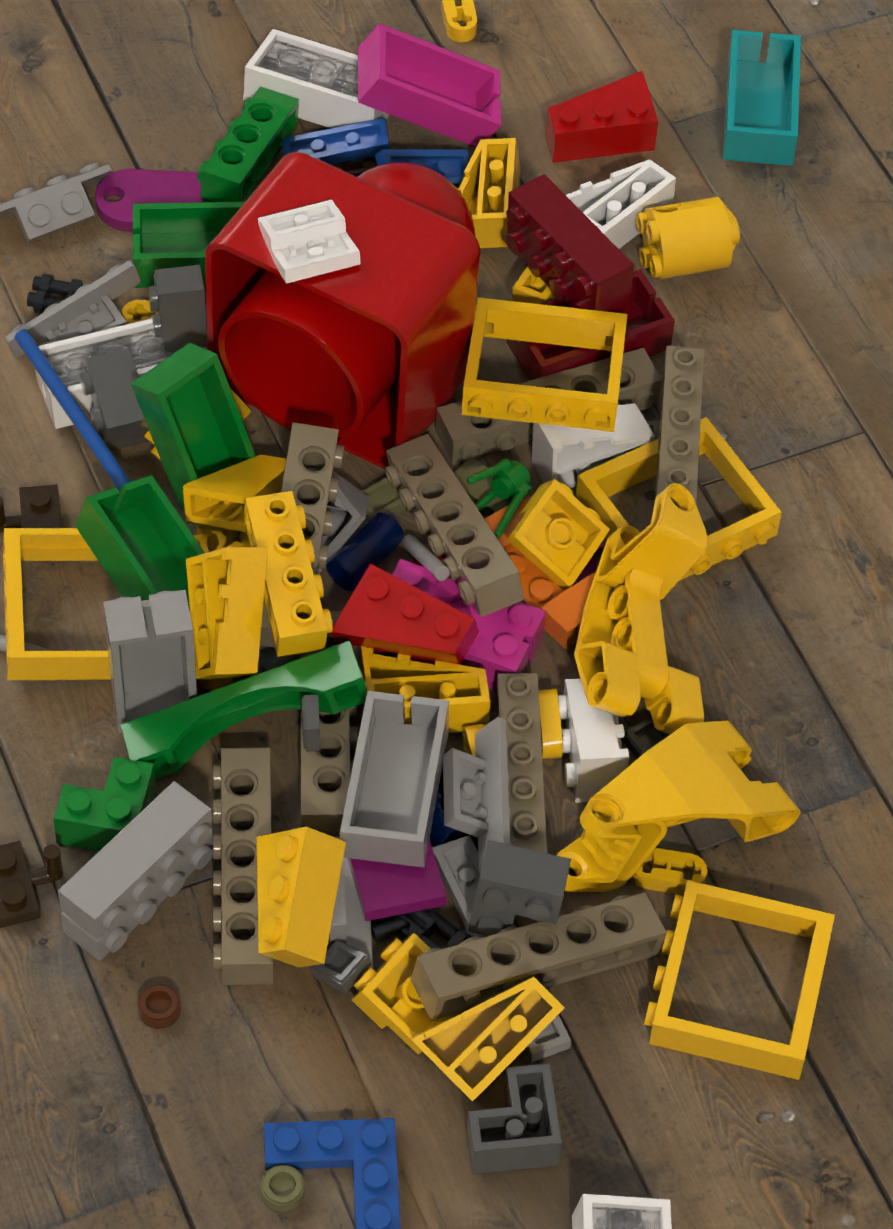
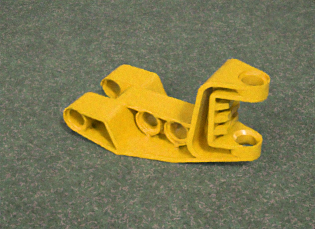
[574,483,708,734]
[556,720,801,892]

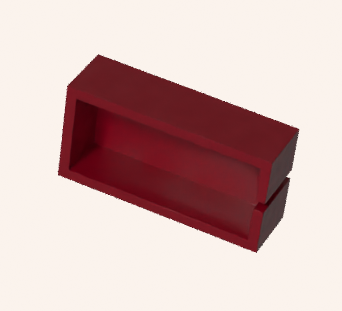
[505,174,634,316]
[507,269,675,380]

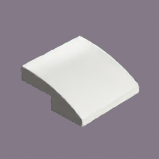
[258,200,361,284]

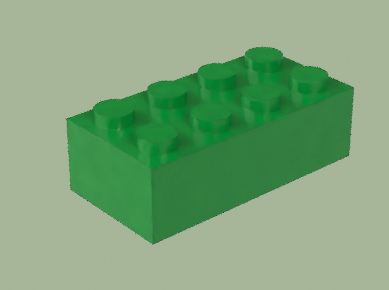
[133,202,245,288]
[131,343,256,510]
[75,475,205,611]

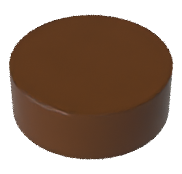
[137,984,181,1029]

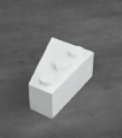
[566,159,676,249]
[531,403,655,488]
[558,678,629,803]

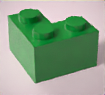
[53,757,156,851]

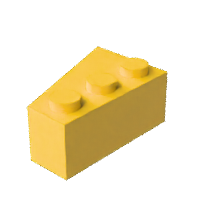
[457,138,521,248]
[186,547,268,679]
[361,646,490,733]
[256,826,346,968]
[411,976,565,1102]

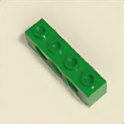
[197,86,299,202]

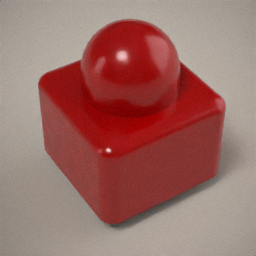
[205,152,480,469]

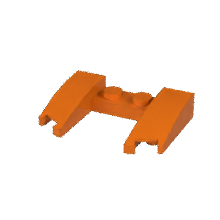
[485,496,596,650]

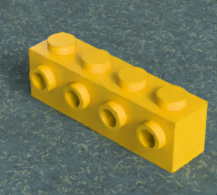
[244,491,333,657]

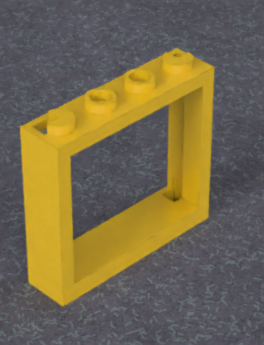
[461,297,627,432]
[576,417,782,580]
[3,528,111,680]
[644,880,835,1080]

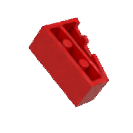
[545,71,658,163]
[331,564,479,665]

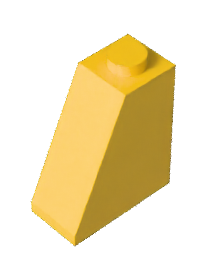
[183,454,286,532]

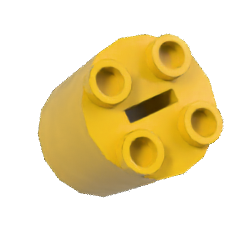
[636,197,740,280]

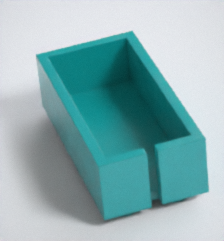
[723,30,801,166]

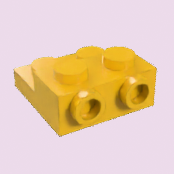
[507,479,611,590]
[351,933,455,1055]

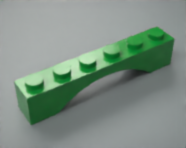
[121,641,368,780]

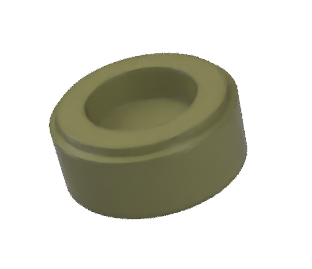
[260,1165,305,1212]

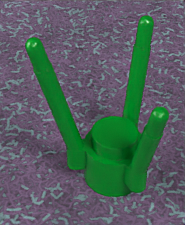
[467,458,532,538]

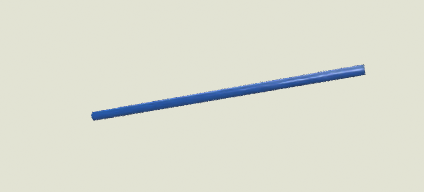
[14,329,263,678]

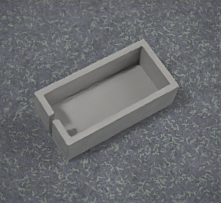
[103,590,197,733]
[340,691,450,868]
[58,781,213,961]

